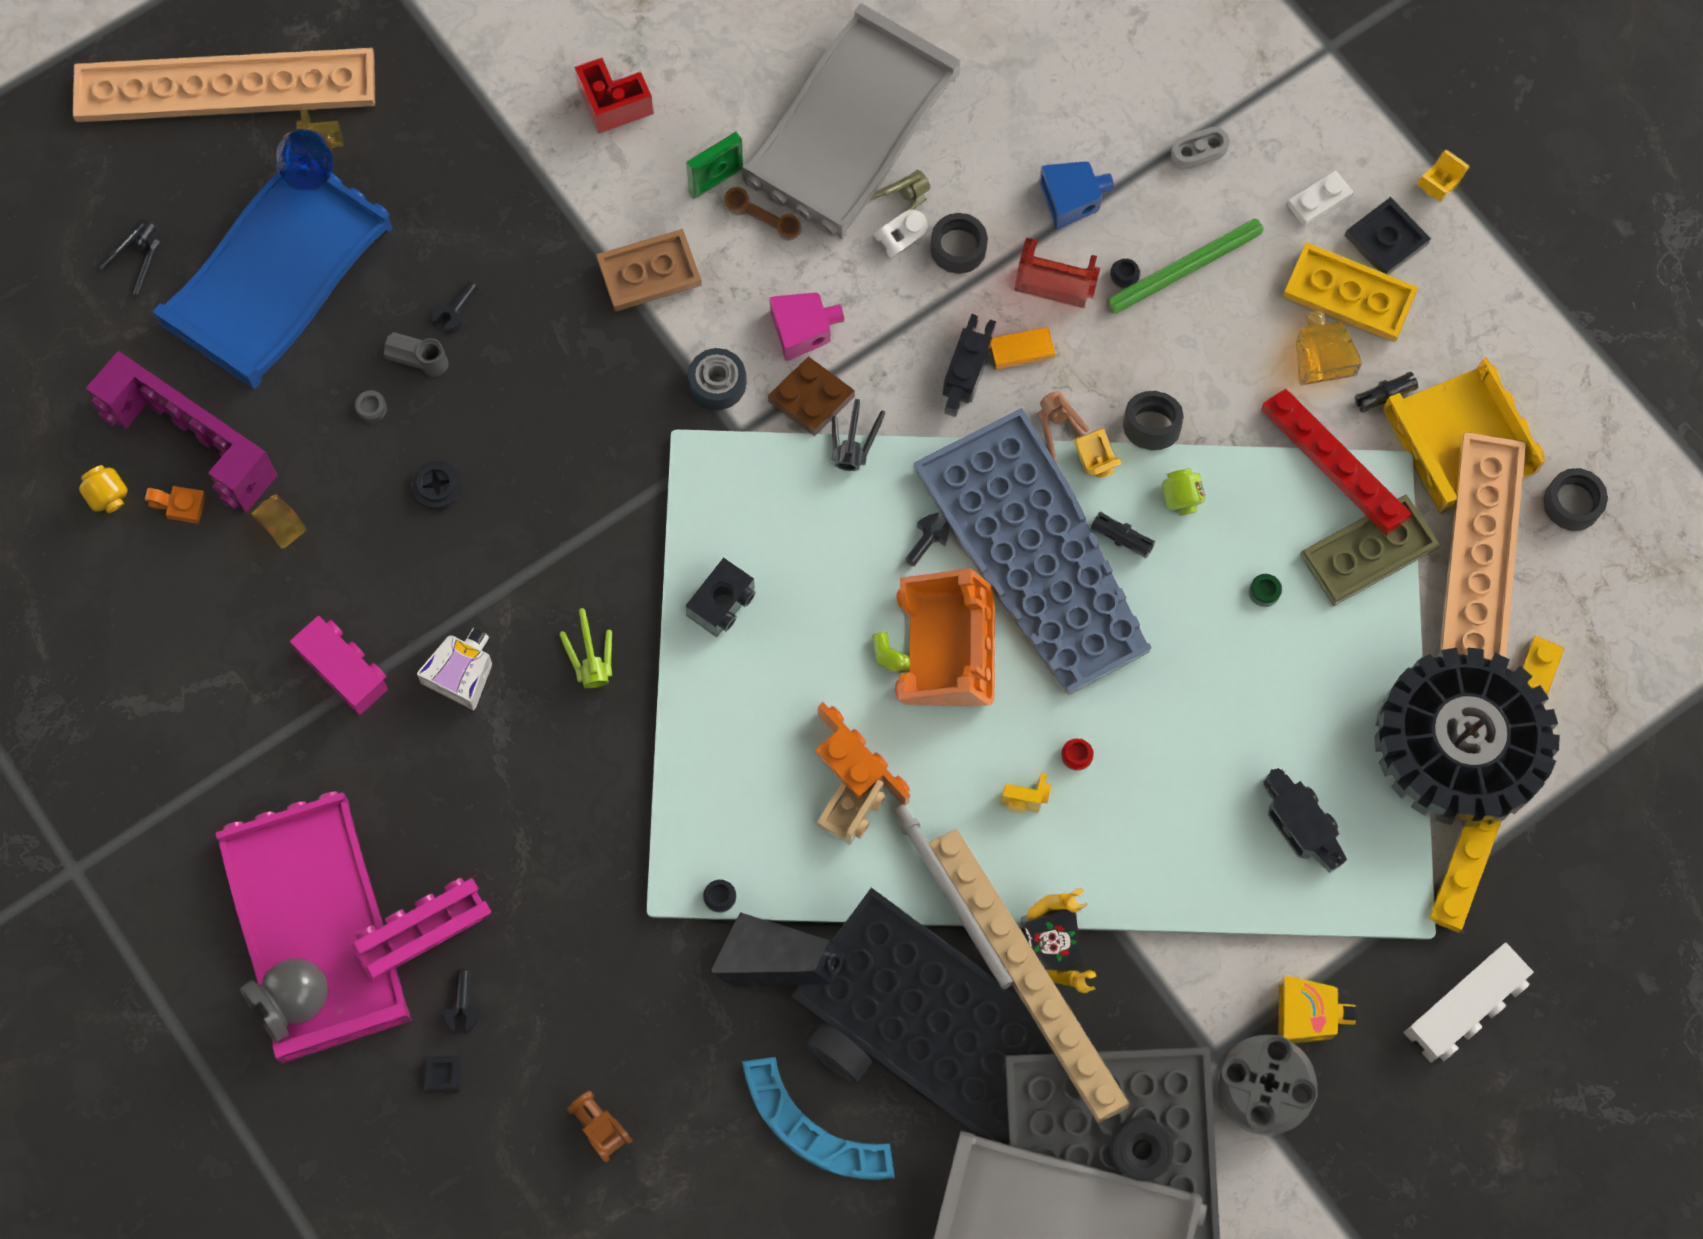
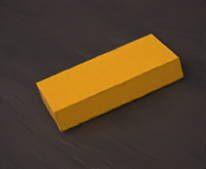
[990,327,1056,370]

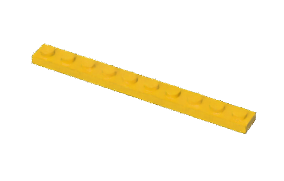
[1428,635,1565,933]

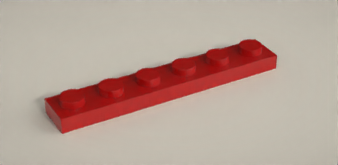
[1261,388,1412,536]

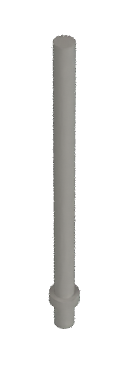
[894,805,1014,989]

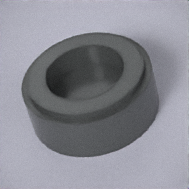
[354,390,387,423]

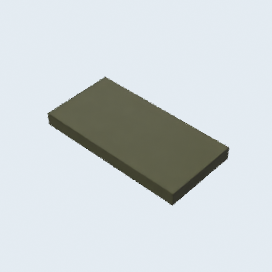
[1300,494,1441,606]

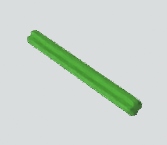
[1107,219,1264,314]

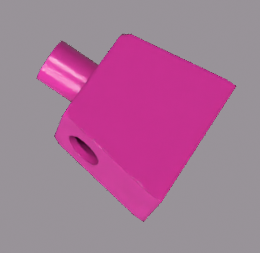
[770,292,845,361]

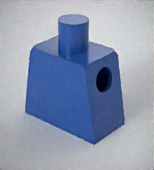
[1039,161,1114,229]

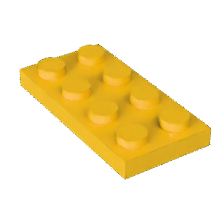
[1282,242,1419,342]

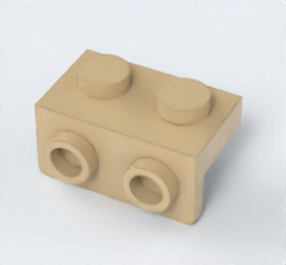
[817,779,886,845]

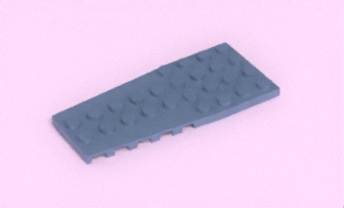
[913,408,1151,695]

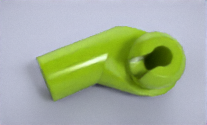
[872,632,910,673]

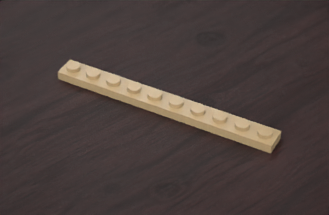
[928,829,1129,1123]

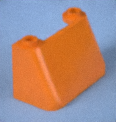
[895,568,995,707]

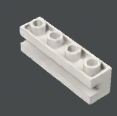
[1403,942,1534,1063]

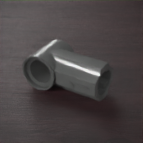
[383,332,449,377]

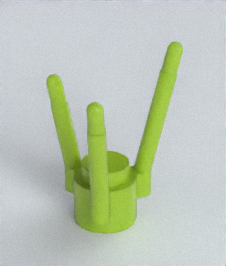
[559,608,613,688]

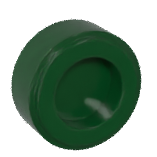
[1249,574,1282,607]

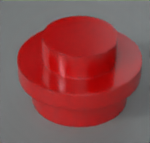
[1061,738,1094,771]

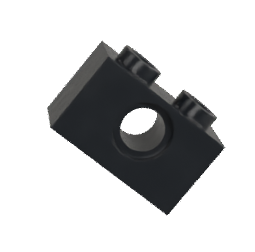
[685,557,756,637]

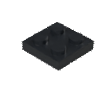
[1344,197,1431,275]

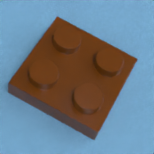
[768,356,855,436]

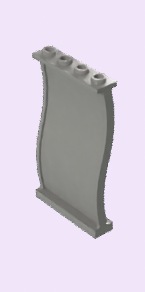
[742,3,960,239]
[933,1131,1207,1239]

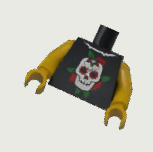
[1021,888,1096,993]

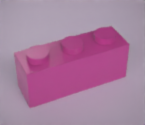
[290,615,388,716]

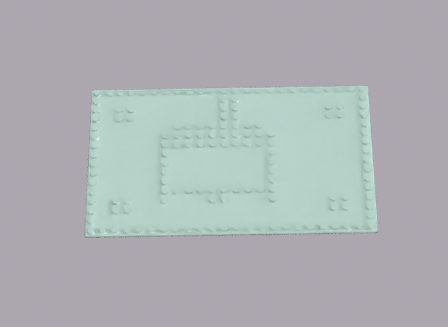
[647,430,1436,940]

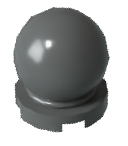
[240,958,329,1043]

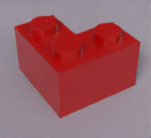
[574,57,654,134]

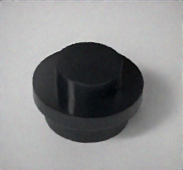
[1110,258,1140,288]
[703,879,736,913]

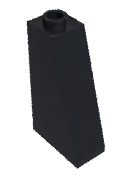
[711,912,846,986]

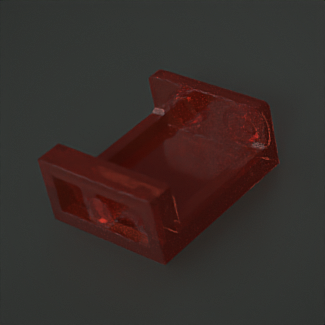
[1014,237,1101,308]

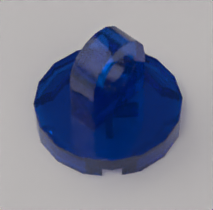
[276,129,333,191]

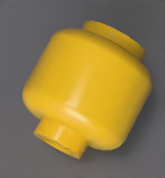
[79,465,128,514]

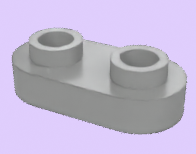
[1171,127,1230,168]

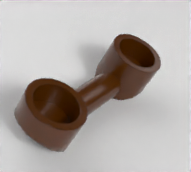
[725,187,802,241]

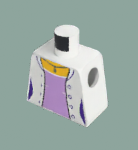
[417,628,492,711]

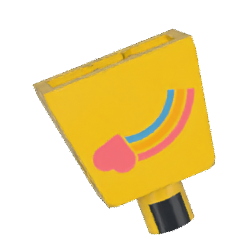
[1279,976,1357,1044]

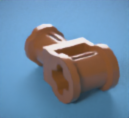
[567,1091,633,1163]

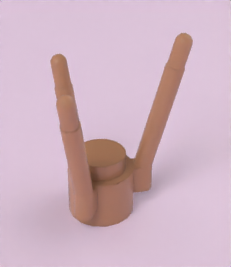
[1037,391,1089,464]

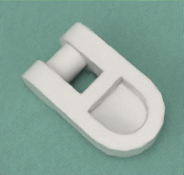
[873,210,928,259]

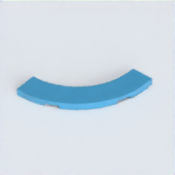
[742,1057,895,1180]

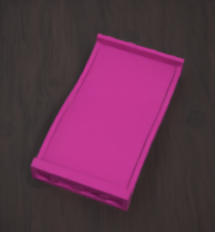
[215,792,412,1063]

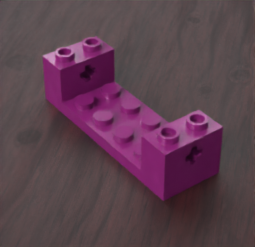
[86,351,278,513]

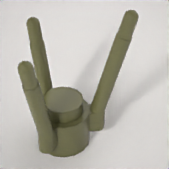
[870,170,930,235]

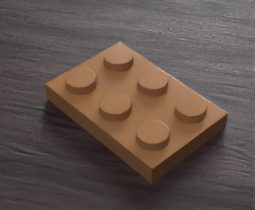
[596,229,702,312]

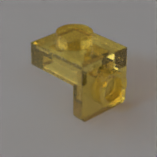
[296,109,344,150]
[251,494,306,548]

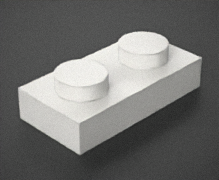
[1287,170,1354,228]

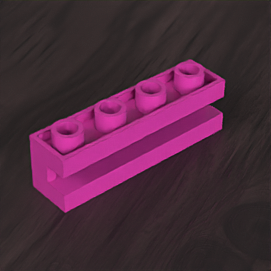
[352,878,492,981]

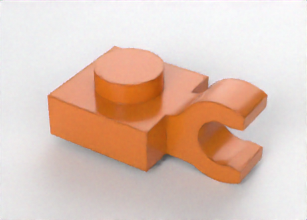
[145,486,206,524]

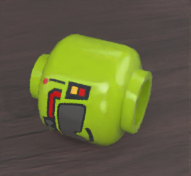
[1162,468,1206,516]

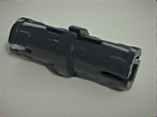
[1355,371,1419,413]
[1091,511,1156,559]

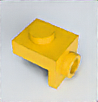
[1417,150,1469,202]
[1073,428,1122,478]
[1000,773,1051,813]

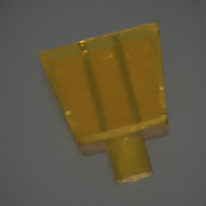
[1296,310,1362,386]

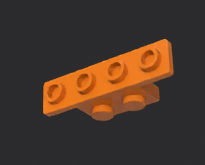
[815,702,910,806]

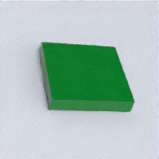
[686,131,743,199]

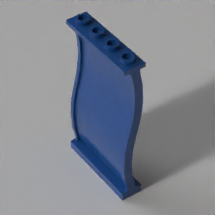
[153,152,392,390]

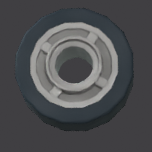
[688,348,747,410]

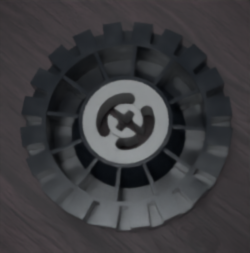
[1374,647,1560,827]

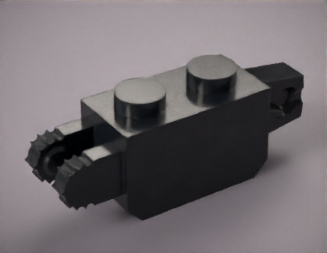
[942,313,996,417]
[1263,767,1347,873]

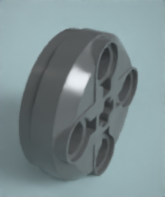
[1217,1035,1318,1136]

